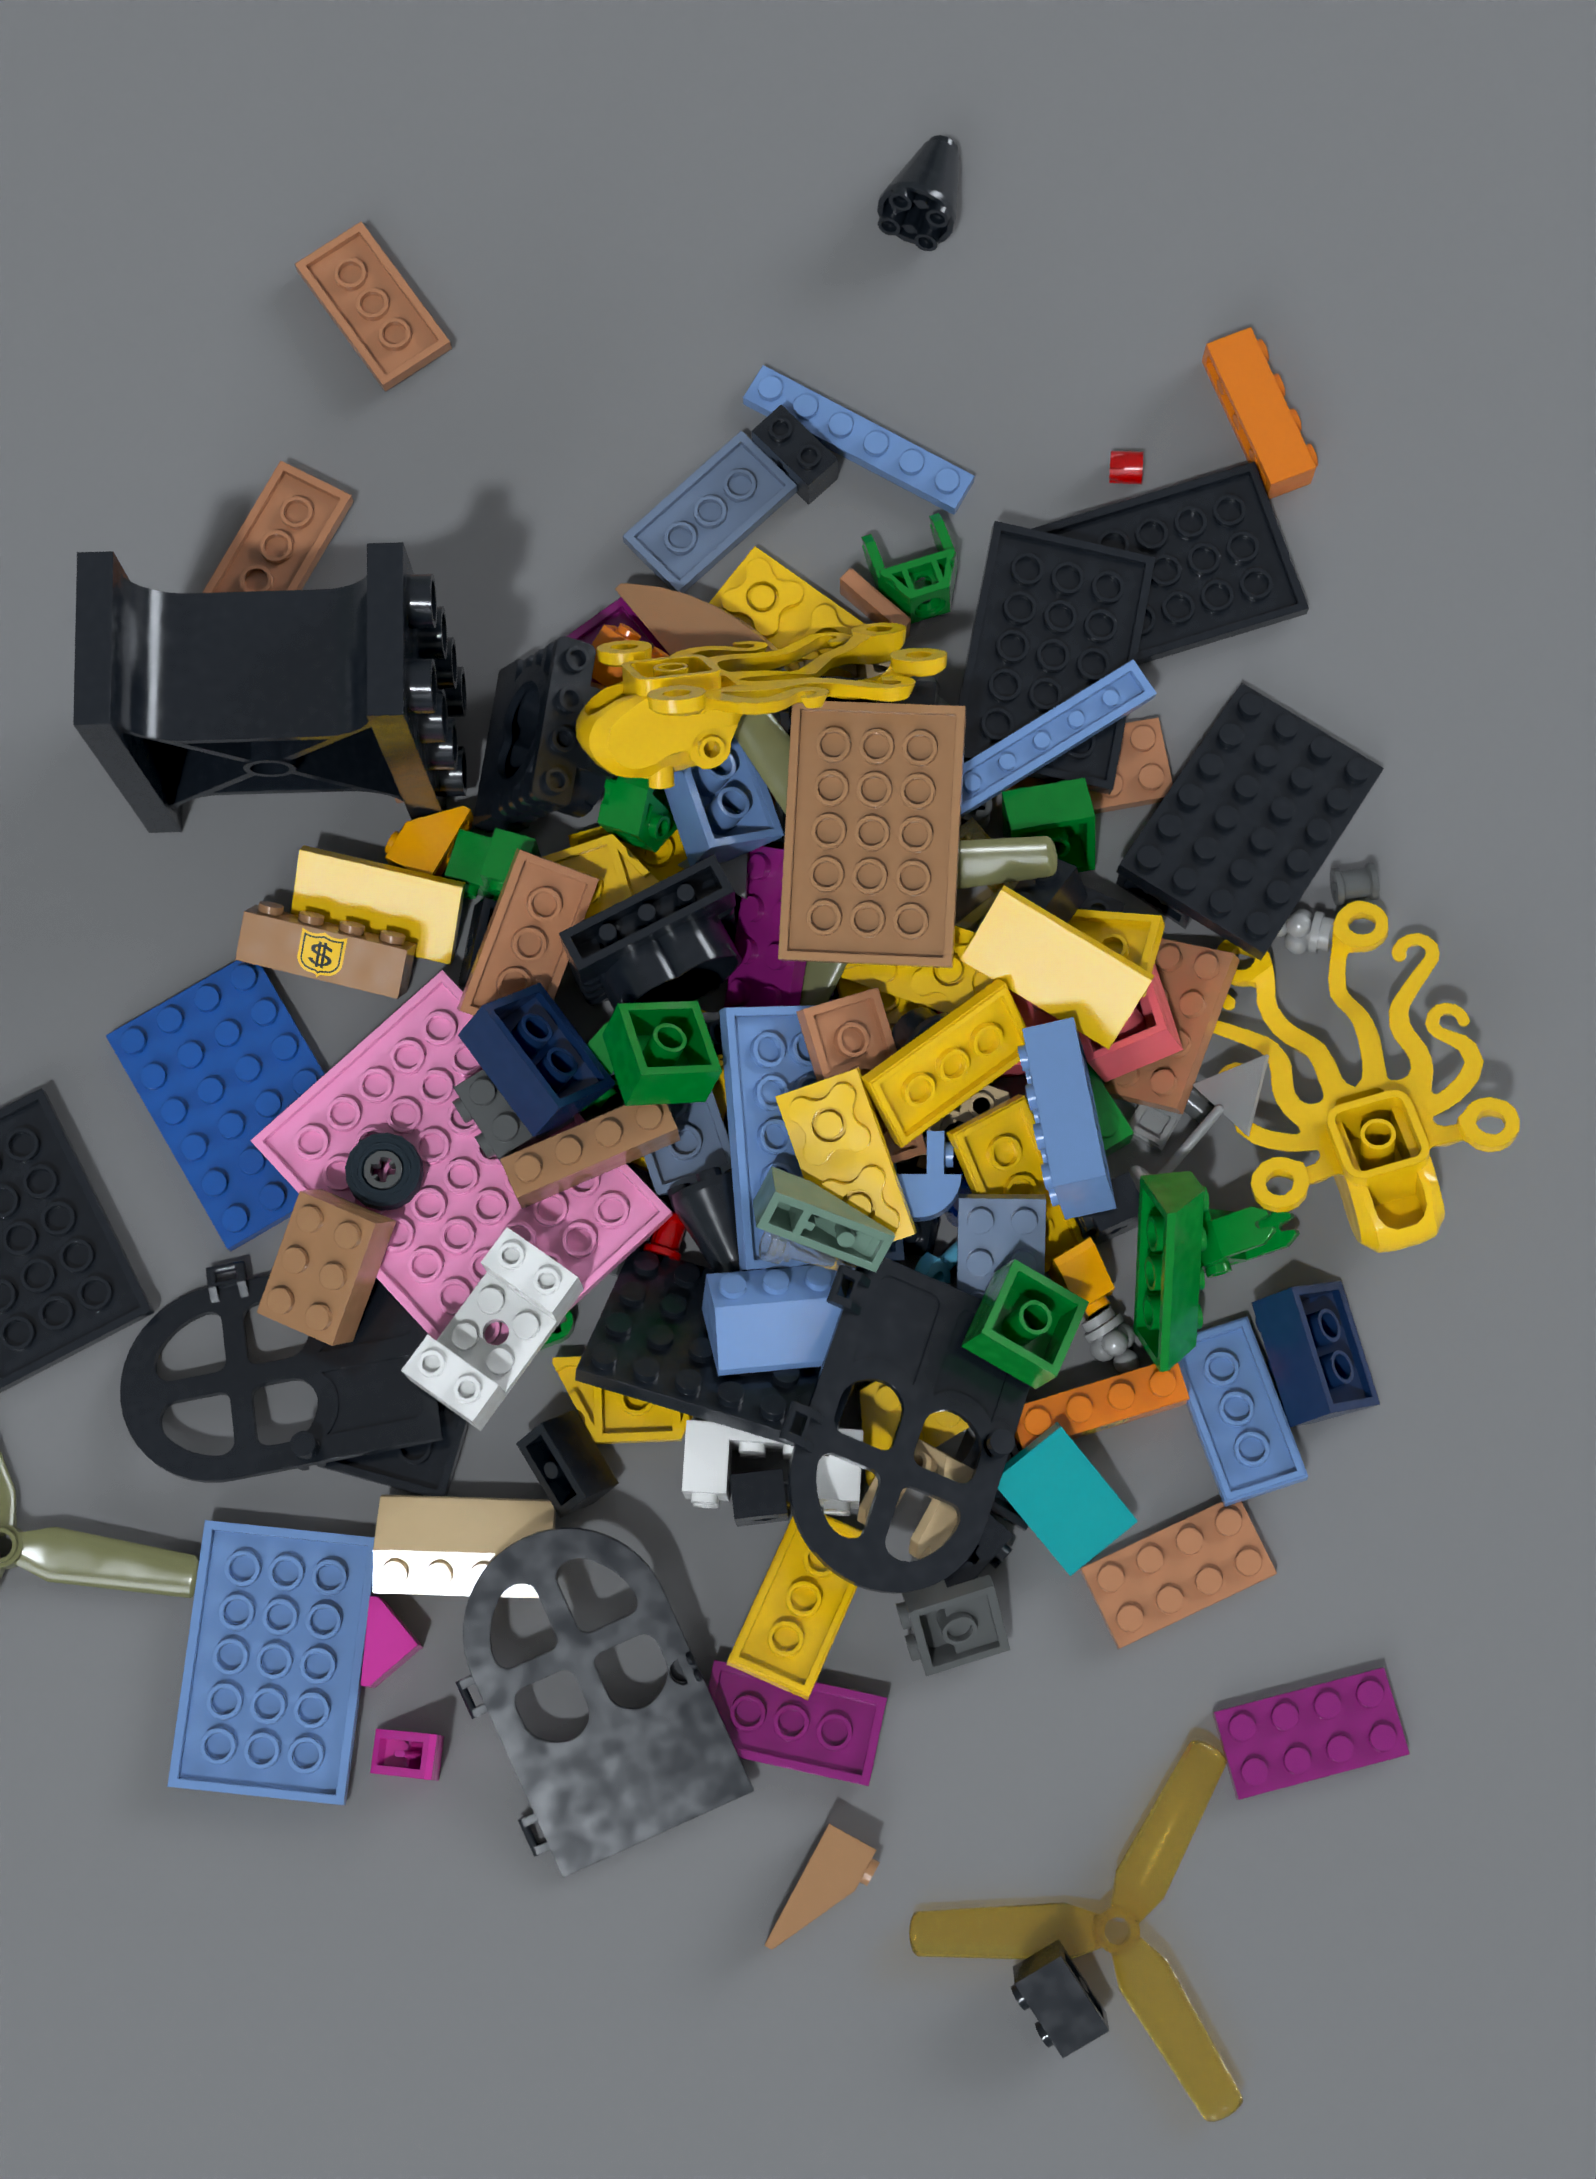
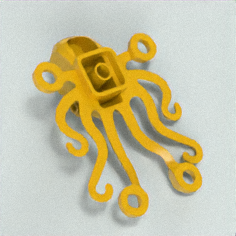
[576,623,947,789]
[1213,900,1520,1253]

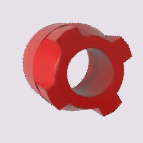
[1109,451,1144,485]

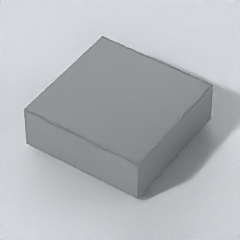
[1128,1104,1182,1153]

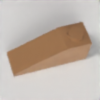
[764,1823,880,1950]

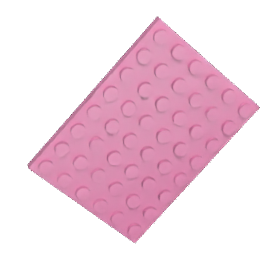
[250,970,673,1345]

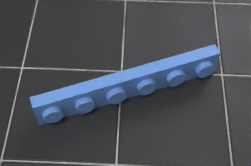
[743,365,975,515]
[961,659,1157,817]

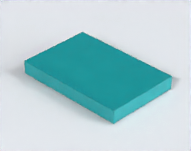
[998,1422,1138,1576]

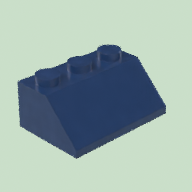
[458,983,616,1137]
[1251,1281,1380,1427]

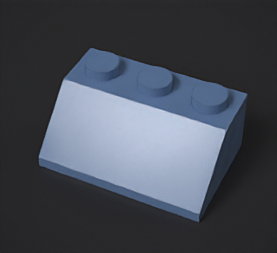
[664,736,784,866]
[702,1263,844,1376]

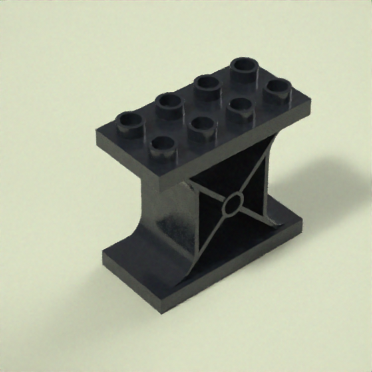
[73,542,467,833]

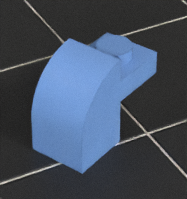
[897,1131,962,1222]

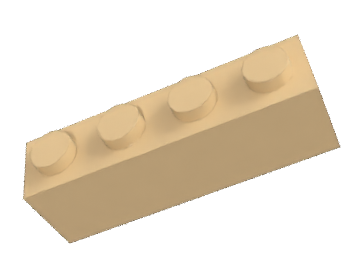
[373,1494,556,1598]

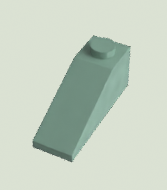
[753,1166,895,1272]

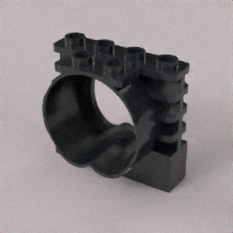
[472,636,616,834]
[559,854,742,1010]

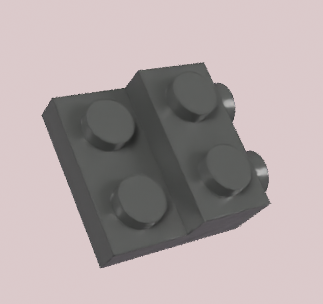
[452,1069,575,1166]
[896,1574,1010,1676]

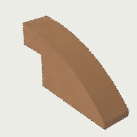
[615,583,785,671]

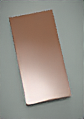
[840,568,911,640]

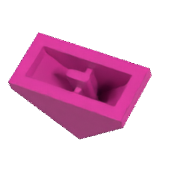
[361,1596,423,1688]
[370,1728,444,1781]

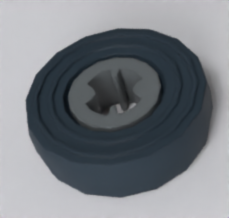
[345,1133,424,1211]

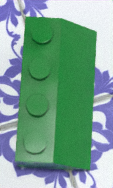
[1133,1171,1209,1372]

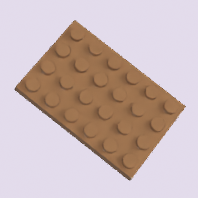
[778,701,966,968]

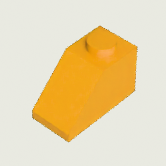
[385,806,473,877]
[1048,1237,1115,1317]

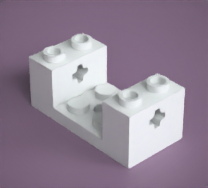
[401,1227,584,1431]
[682,1420,863,1516]

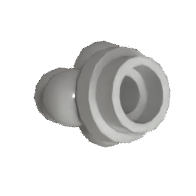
[1276,909,1335,954]
[1081,1306,1140,1374]

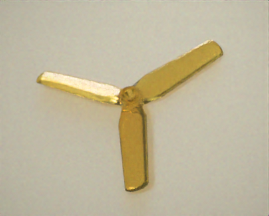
[909,1740,1243,2122]

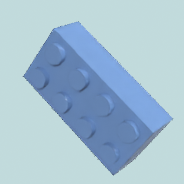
[1018,1017,1117,1220]

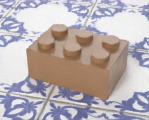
[257,1189,396,1346]

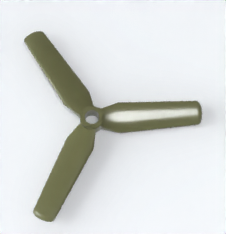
[734,713,1058,1006]
[0,1451,199,1598]

